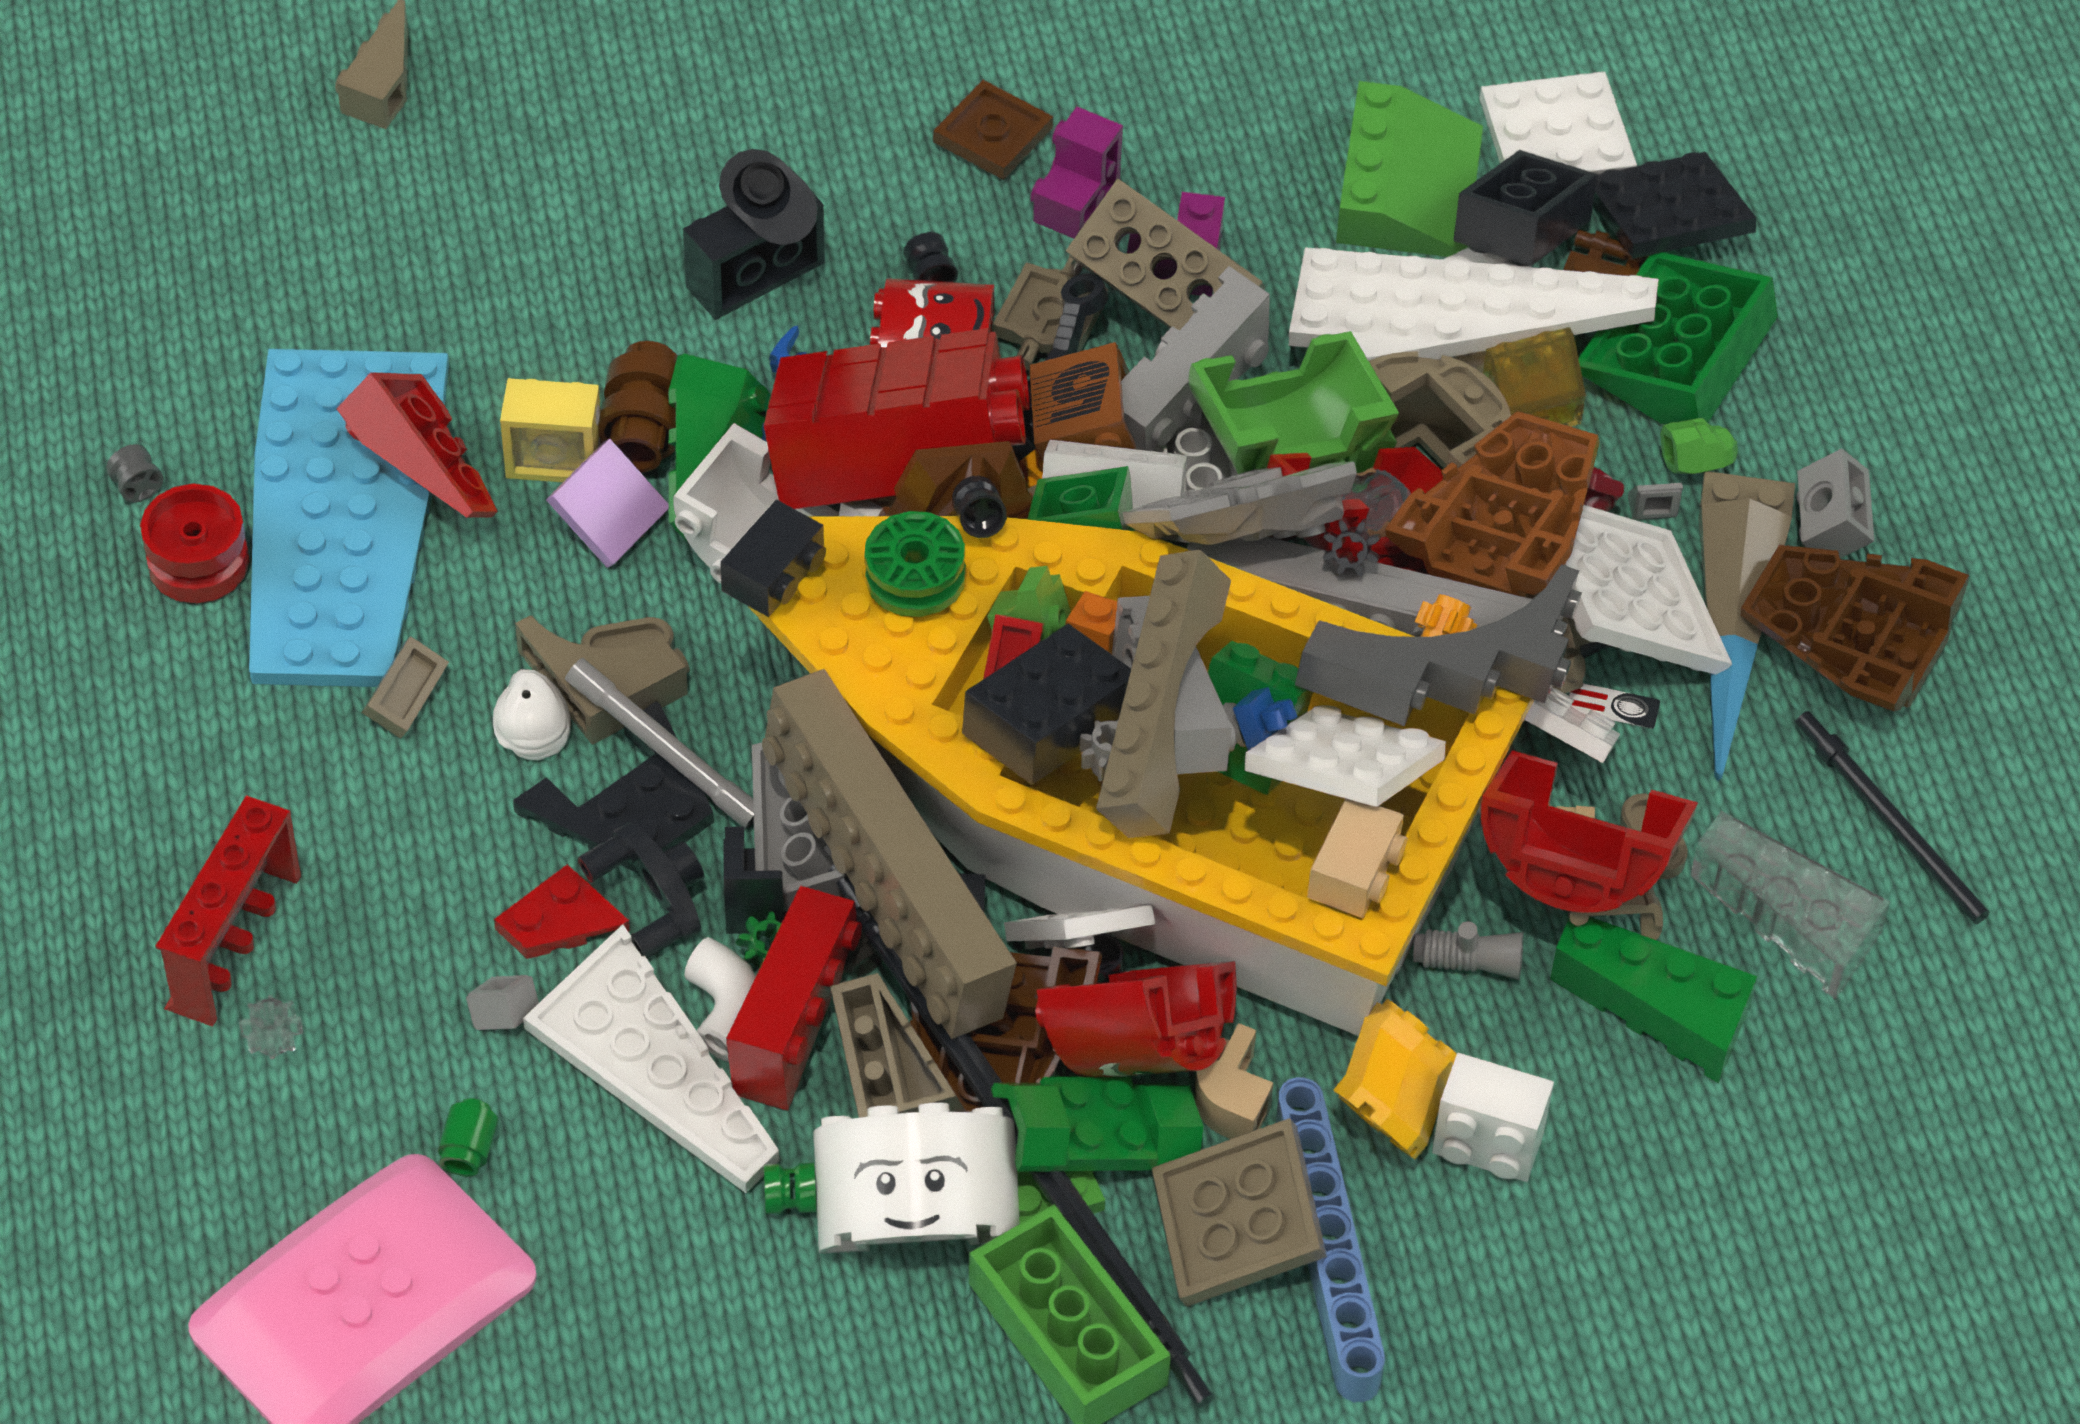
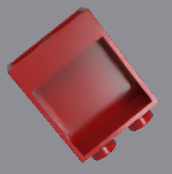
[764,328,1030,509]

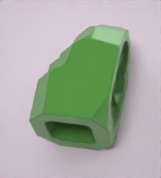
[1660,418,1738,474]

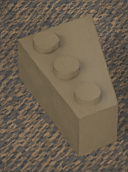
[830,973,966,1118]

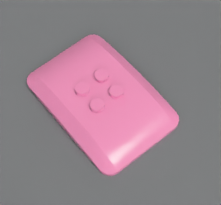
[188,1154,537,1424]

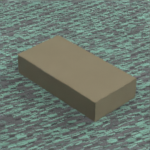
[361,636,449,739]

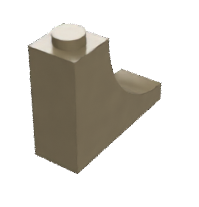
[515,615,690,745]

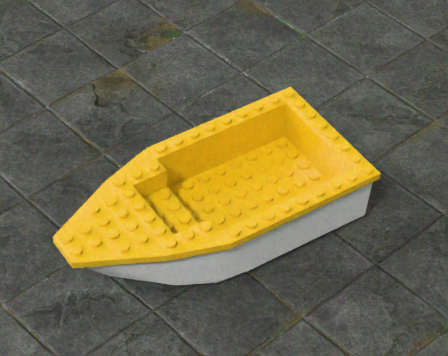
[748,516,1534,1036]

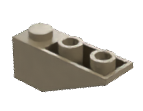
[335,0,408,129]

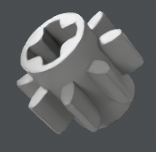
[1080,720,1118,781]

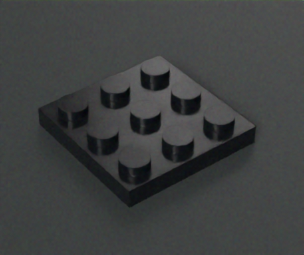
[1593,152,1756,259]

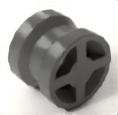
[106,444,164,503]

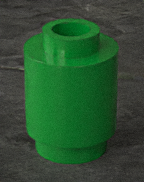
[438,1098,498,1177]

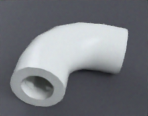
[684,937,756,1062]

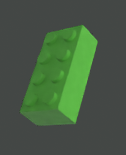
[969,1205,1171,1424]

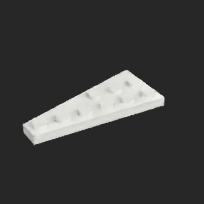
[523,924,779,1193]

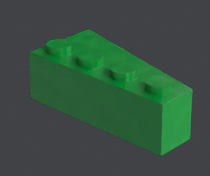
[1550,916,1757,1084]

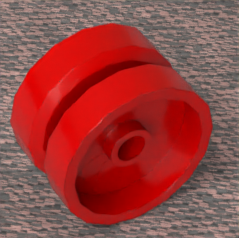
[140,483,250,604]

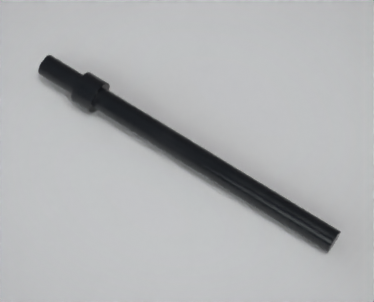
[1795,711,1990,924]

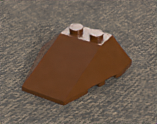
[910,946,1102,1113]

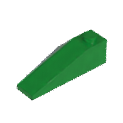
[669,354,771,542]

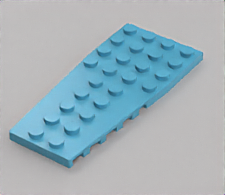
[249,349,449,687]

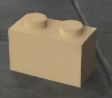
[1307,799,1408,918]

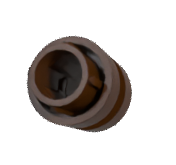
[598,341,677,473]

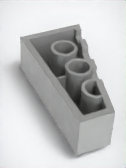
[1121,266,1270,451]
[1112,596,1236,774]

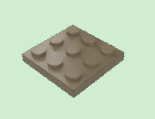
[1152,1118,1327,1307]

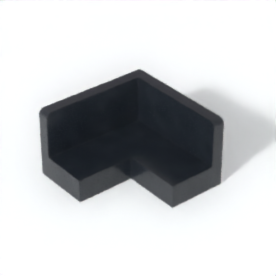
[723,826,784,934]

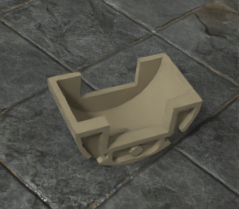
[1369,351,1511,468]

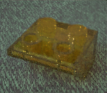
[1483,327,1586,427]

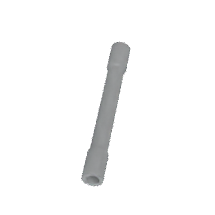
[565,658,754,829]

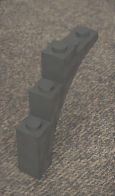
[1295,564,1582,726]

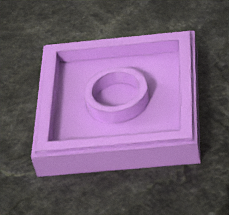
[546,439,669,568]

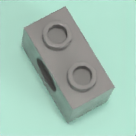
[1797,448,1874,558]

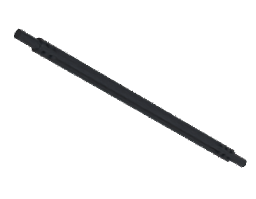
[828,864,1214,1408]

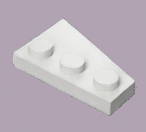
[1004,905,1155,949]

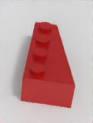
[726,886,862,1111]

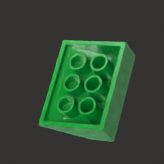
[1574,252,1778,424]

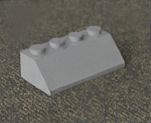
[752,742,846,911]

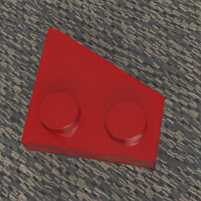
[494,864,630,959]

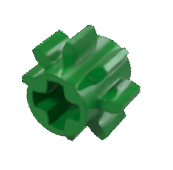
[735,911,782,969]

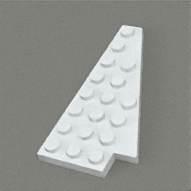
[1289,248,1658,361]

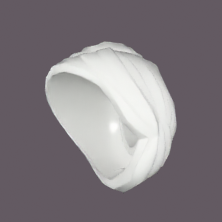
[493,669,571,761]

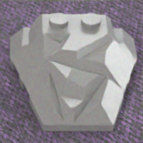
[1122,461,1357,545]

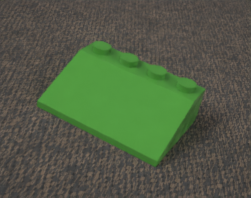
[1336,81,1483,257]

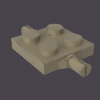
[992,256,1108,371]

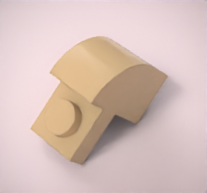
[1194,1023,1274,1139]

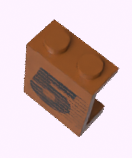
[1029,342,1136,463]

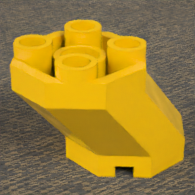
[1333,998,1457,1160]

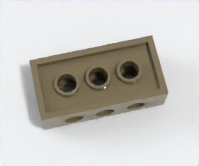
[1066,179,1265,331]

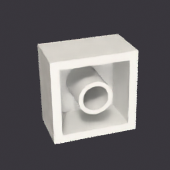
[1432,1053,1554,1182]

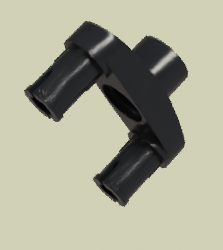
[577,821,705,959]

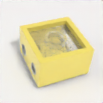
[500,378,601,482]

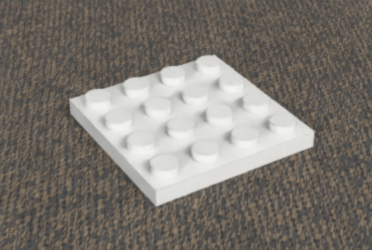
[1564,505,1732,675]

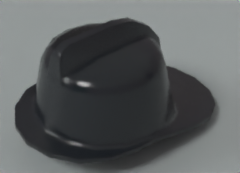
[719,149,818,245]

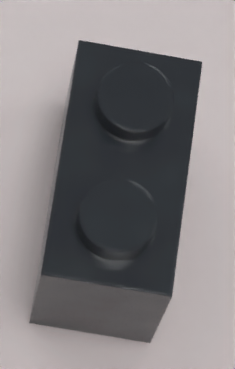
[720,499,826,617]

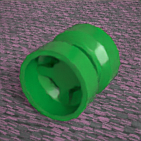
[764,1162,816,1214]

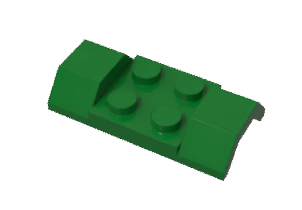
[991,1077,1204,1172]

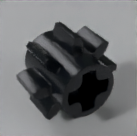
[1323,517,1381,577]

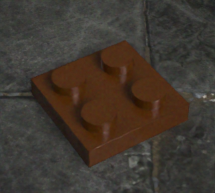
[933,79,1053,180]

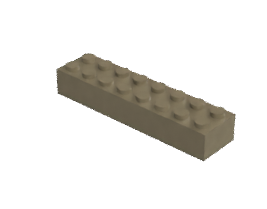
[762,669,1017,1039]

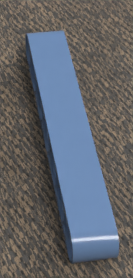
[1276,1077,1385,1402]

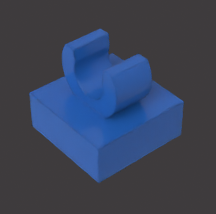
[1233,687,1298,751]

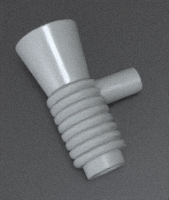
[1414,921,1524,980]

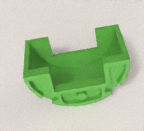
[1188,331,1399,474]

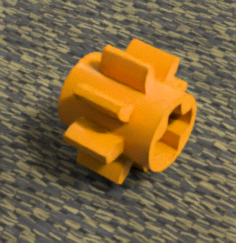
[1414,594,1477,637]

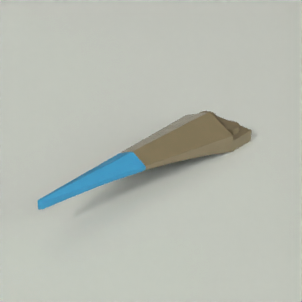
[1698,471,1795,781]

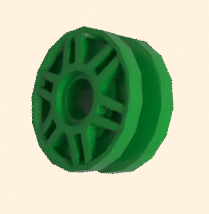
[864,511,966,617]

